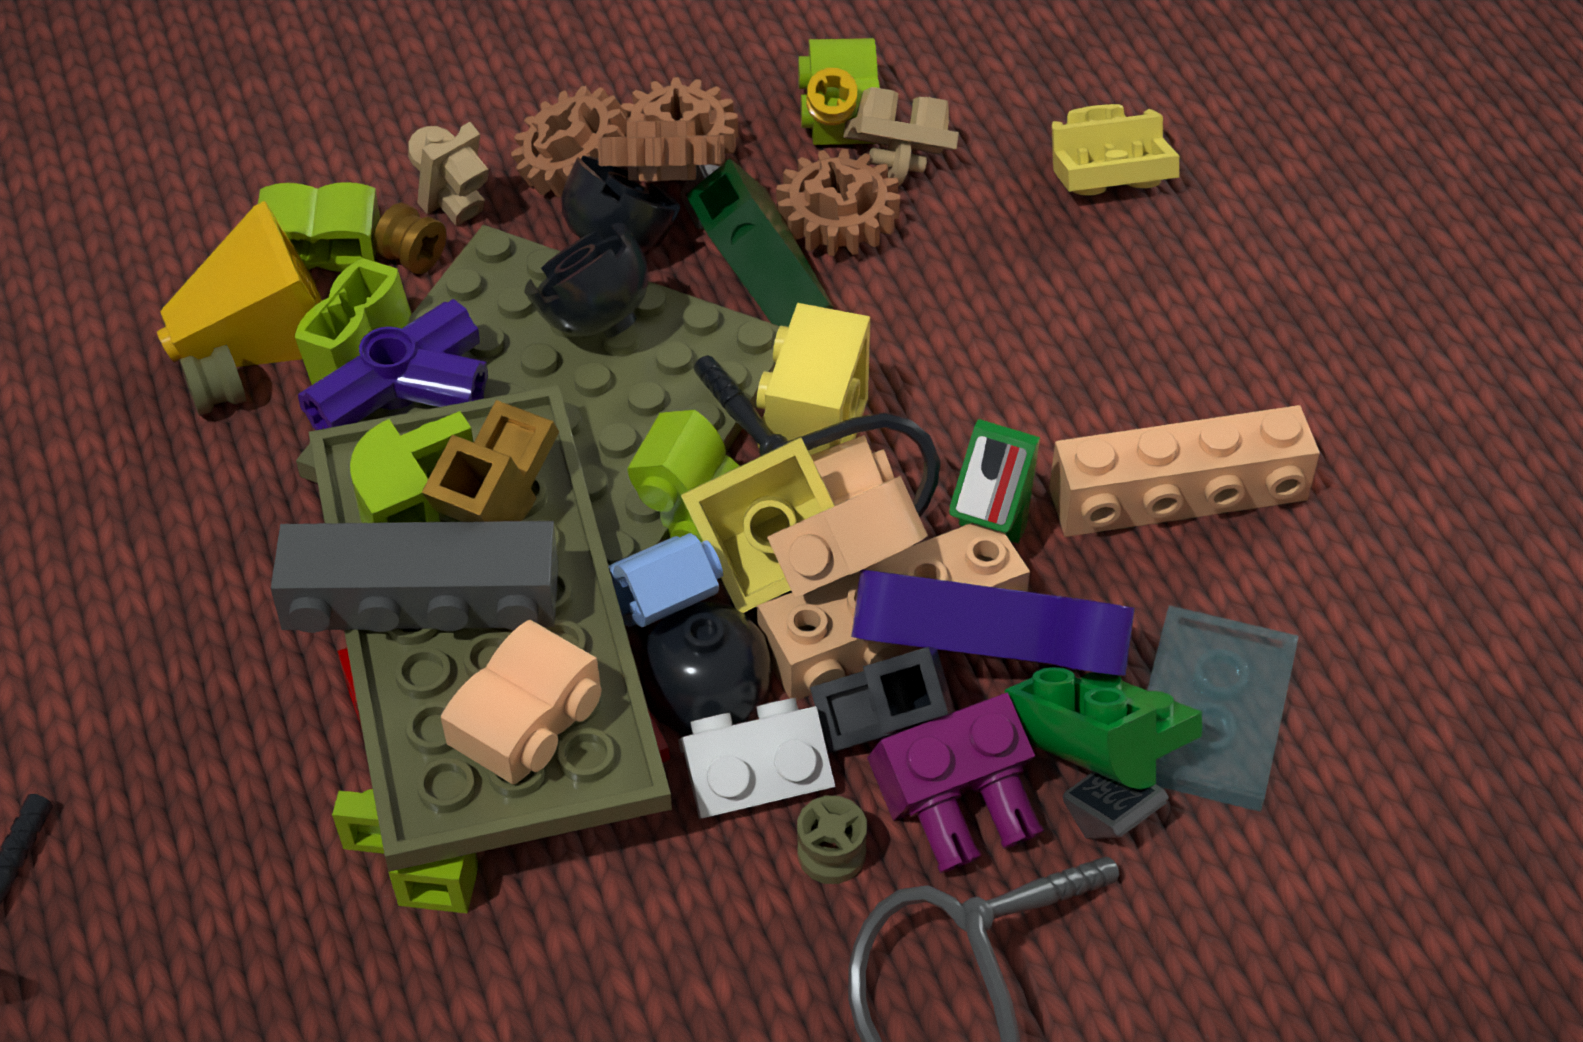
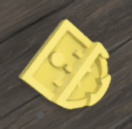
[1052,104,1179,195]

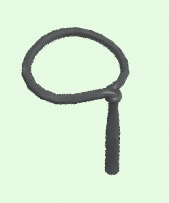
[848,857,1119,1042]

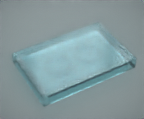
[1147,605,1299,812]

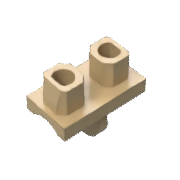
[844,87,959,186]
[408,122,489,226]

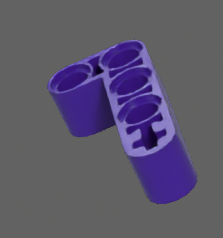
[851,569,1135,675]

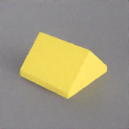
[681,437,835,613]

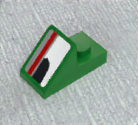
[949,419,1040,544]

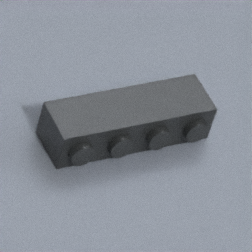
[270,521,558,633]

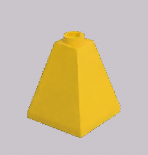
[157,201,323,367]

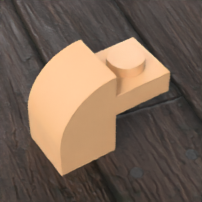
[767,476,928,598]

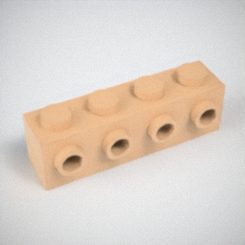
[1049,405,1320,537]
[757,523,1030,701]

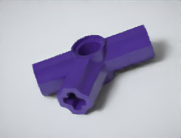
[298,299,488,430]

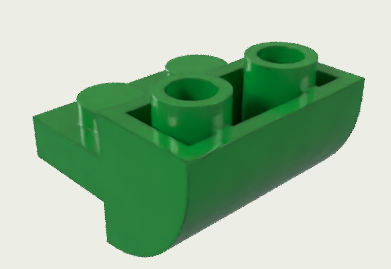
[1005,667,1202,789]

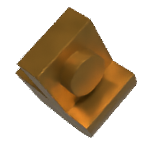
[421,400,559,522]

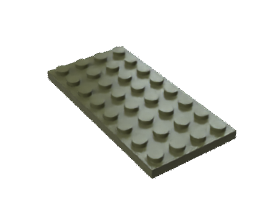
[308,385,672,872]

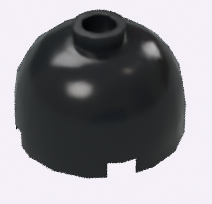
[561,155,681,256]
[524,222,649,338]
[640,601,773,735]

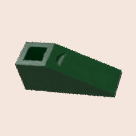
[686,158,834,327]

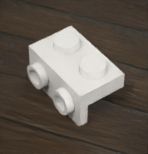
[678,697,835,819]

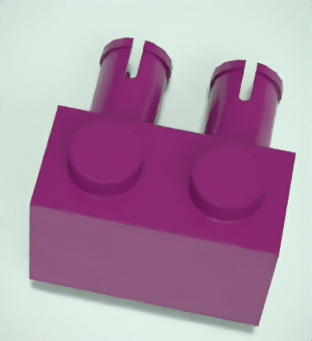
[867,692,1044,874]

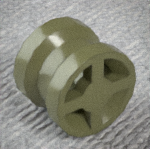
[179,344,247,416]
[797,796,867,884]

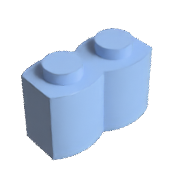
[608,533,723,627]

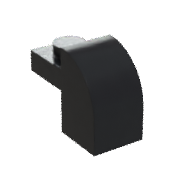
[810,647,955,753]

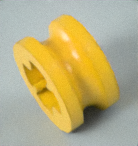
[806,68,857,125]

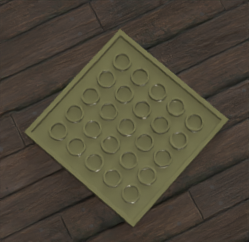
[296,225,780,565]

